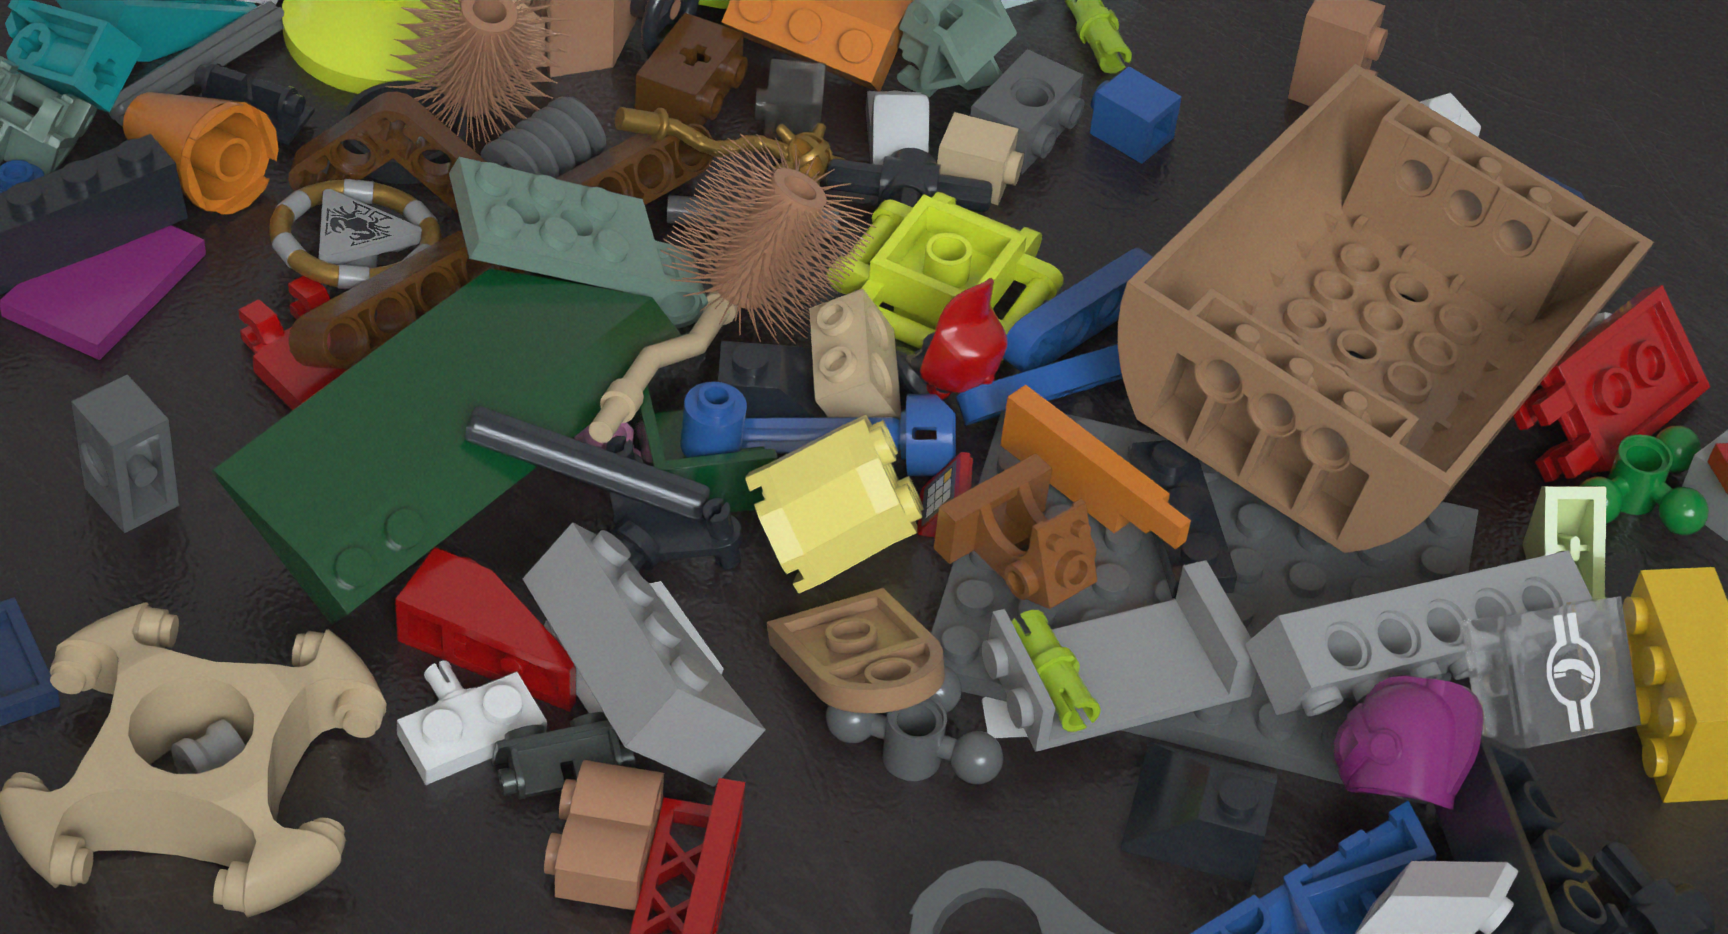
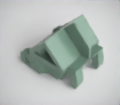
[897,0,1017,97]
[0,56,97,175]

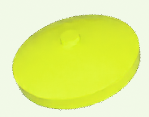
[282,0,460,94]

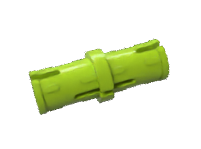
[1064,0,1132,74]
[1011,610,1101,732]

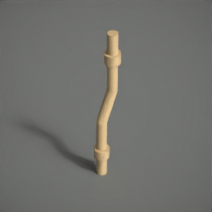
[589,291,739,443]

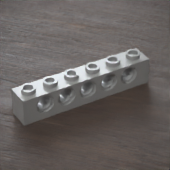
[1245,550,1602,716]

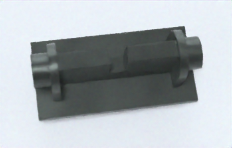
[492,712,636,800]

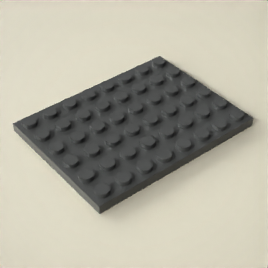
[931,412,1478,805]

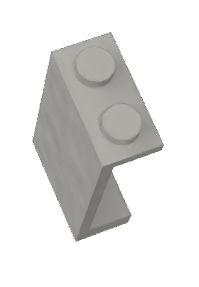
[982,560,1257,752]

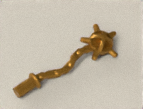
[615,107,845,186]

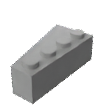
[523,522,766,787]

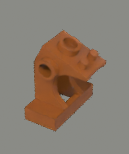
[934,453,1098,609]

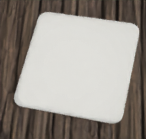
[982,697,1028,738]

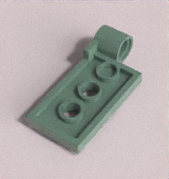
[449,157,708,328]

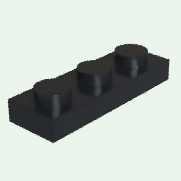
[1129,440,1237,598]

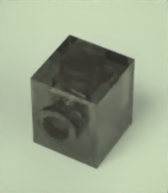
[755,59,826,142]

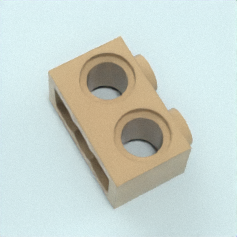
[809,289,901,420]

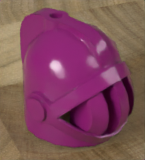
[1334,676,1483,810]

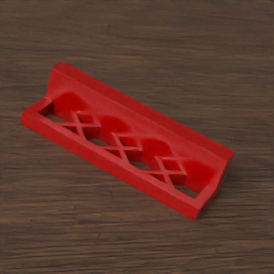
[630,778,746,934]

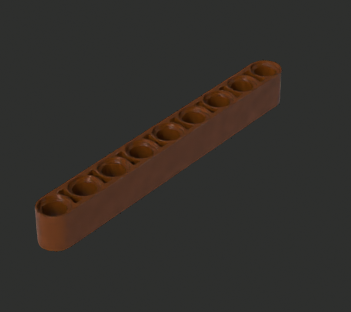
[288,123,713,369]

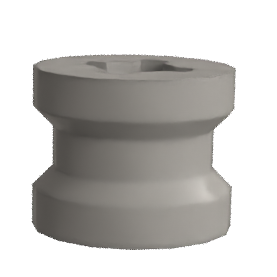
[171,719,245,774]

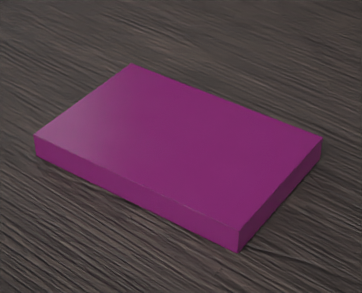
[0,225,206,360]

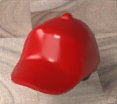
[896,278,1008,401]

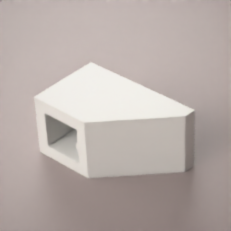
[1355,861,1518,934]

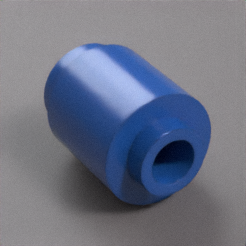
[680,382,747,458]

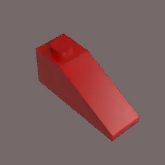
[396,547,576,712]

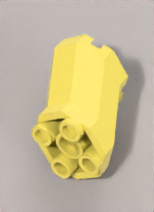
[745,415,924,593]

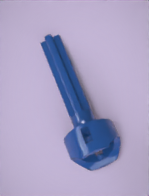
[741,394,956,476]

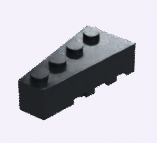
[1433,734,1628,934]

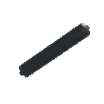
[464,406,710,521]

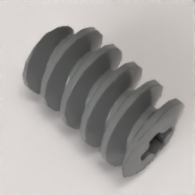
[481,96,607,178]

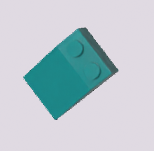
[56,0,257,62]

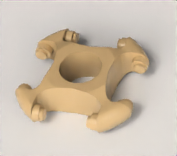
[0,602,386,917]

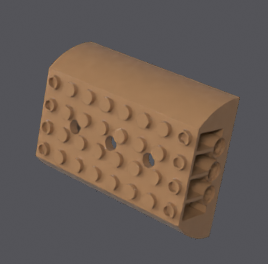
[1118,64,1654,553]

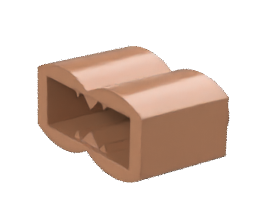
[544,760,664,910]

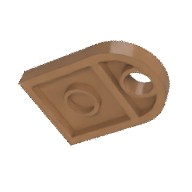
[767,588,945,713]

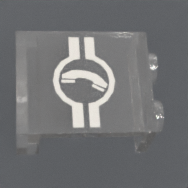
[1461,596,1641,749]

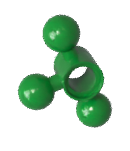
[1579,425,1709,535]

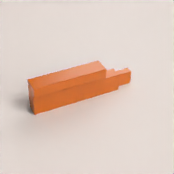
[1000,385,1191,549]

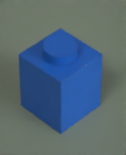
[1090,67,1182,164]

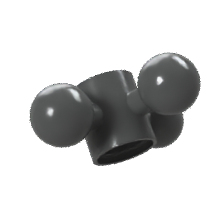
[826,665,1004,784]

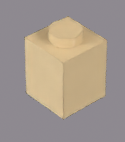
[937,112,1024,205]

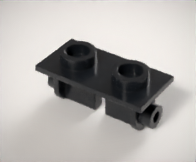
[194,62,315,145]

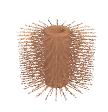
[385,0,572,151]
[661,134,876,345]

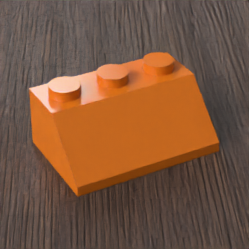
[722,0,913,91]

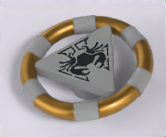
[269,179,442,289]

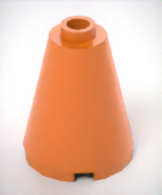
[123,92,279,215]

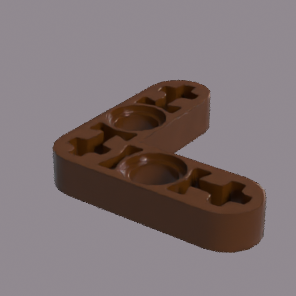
[288,92,487,214]

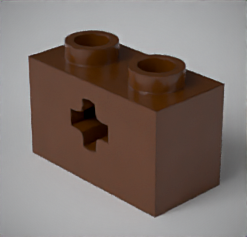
[635,13,748,126]

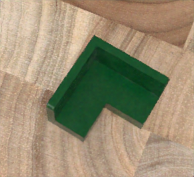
[633,386,778,516]

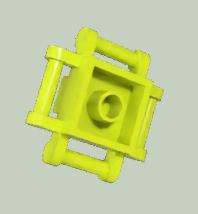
[826,192,1064,360]

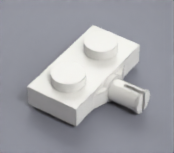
[397,661,547,785]

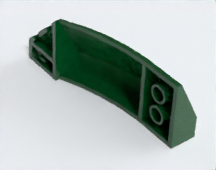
[211,268,682,625]

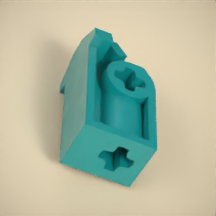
[5,0,143,112]

